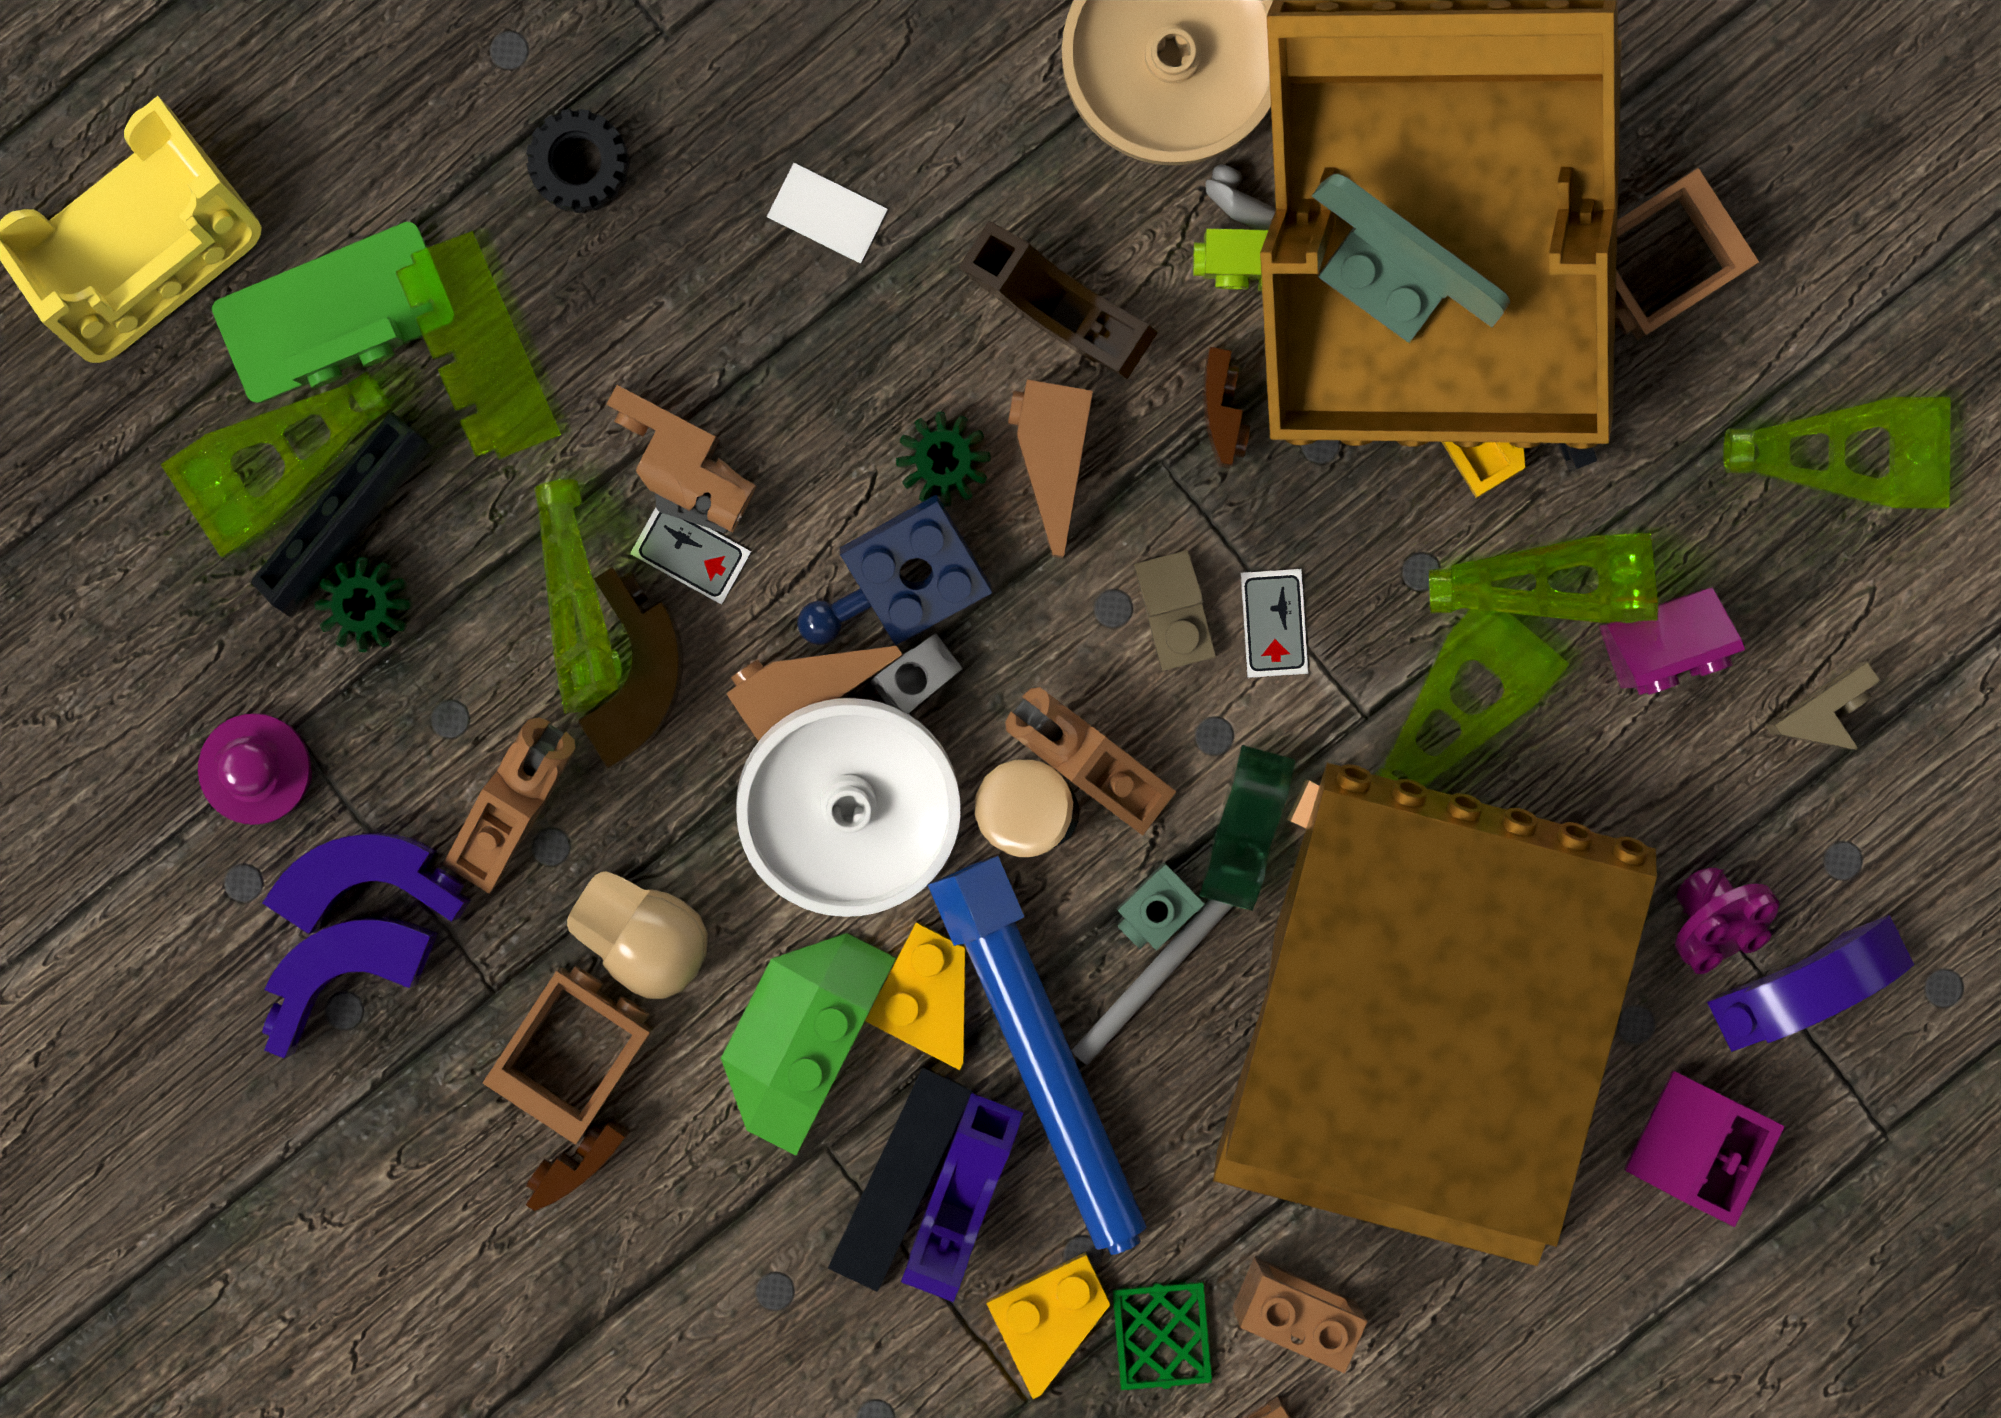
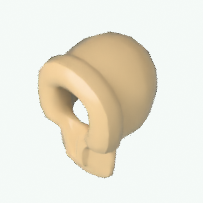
[567,871,708,999]

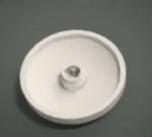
[736,698,960,917]

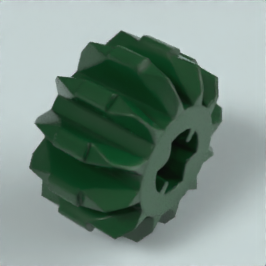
[896,412,991,507]
[315,558,412,653]

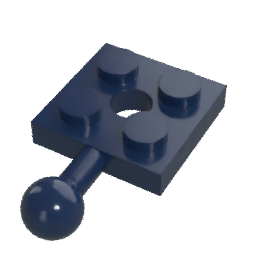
[797,495,992,645]

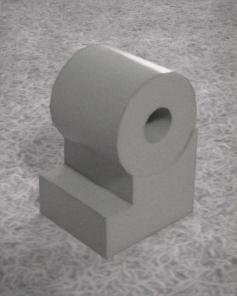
[869,633,963,714]

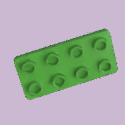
[212,222,454,403]

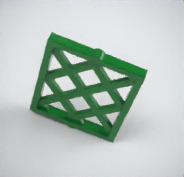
[1112,1281,1212,1390]

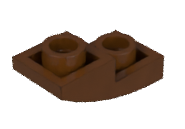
[1203,347,1250,468]
[526,1119,630,1211]

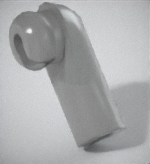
[1205,164,1276,230]

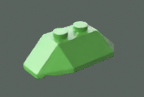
[721,933,897,1156]

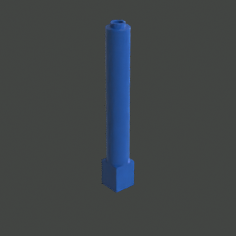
[928,856,1147,1255]

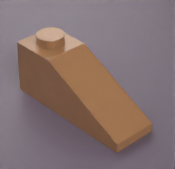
[1008,379,1093,558]
[726,646,903,742]

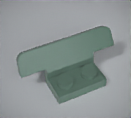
[1312,174,1510,343]

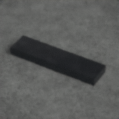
[828,1066,973,1292]

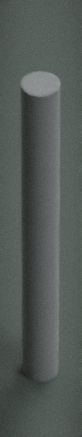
[1071,887,1237,1065]

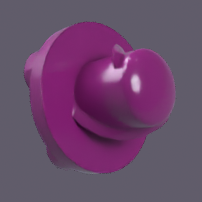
[198,714,312,825]
[1675,867,1779,974]

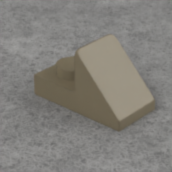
[1134,550,1216,671]
[1765,662,1880,750]

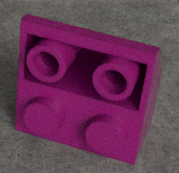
[1599,587,1745,695]
[1623,1070,1785,1227]

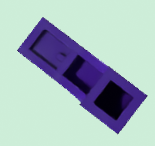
[262,833,471,934]
[1707,915,1914,1052]
[262,917,438,1059]
[901,1093,1023,1302]

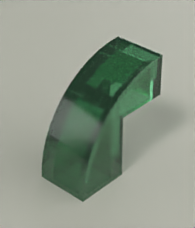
[1199,745,1296,911]

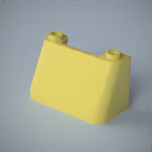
[0,96,262,363]

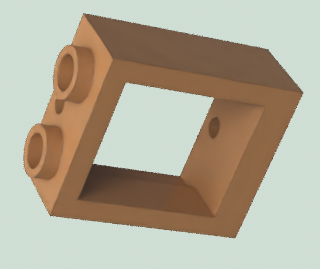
[1615,168,1759,340]
[483,966,655,1145]
[1233,1257,1368,1374]

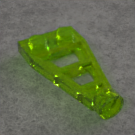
[160,371,392,558]
[1723,397,1951,510]
[534,479,621,714]
[1429,533,1658,623]
[1374,592,1569,786]

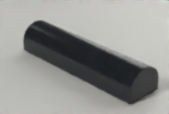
[251,411,434,618]

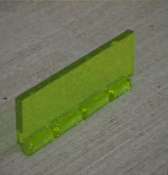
[395,231,561,460]

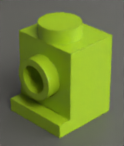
[1193,229,1268,291]

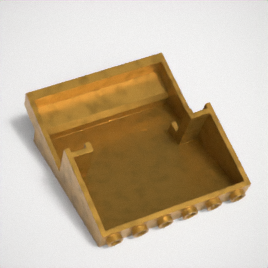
[1260,0,1622,449]
[1213,762,1657,1266]

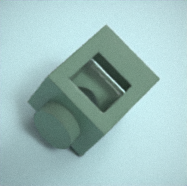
[1116,862,1205,951]

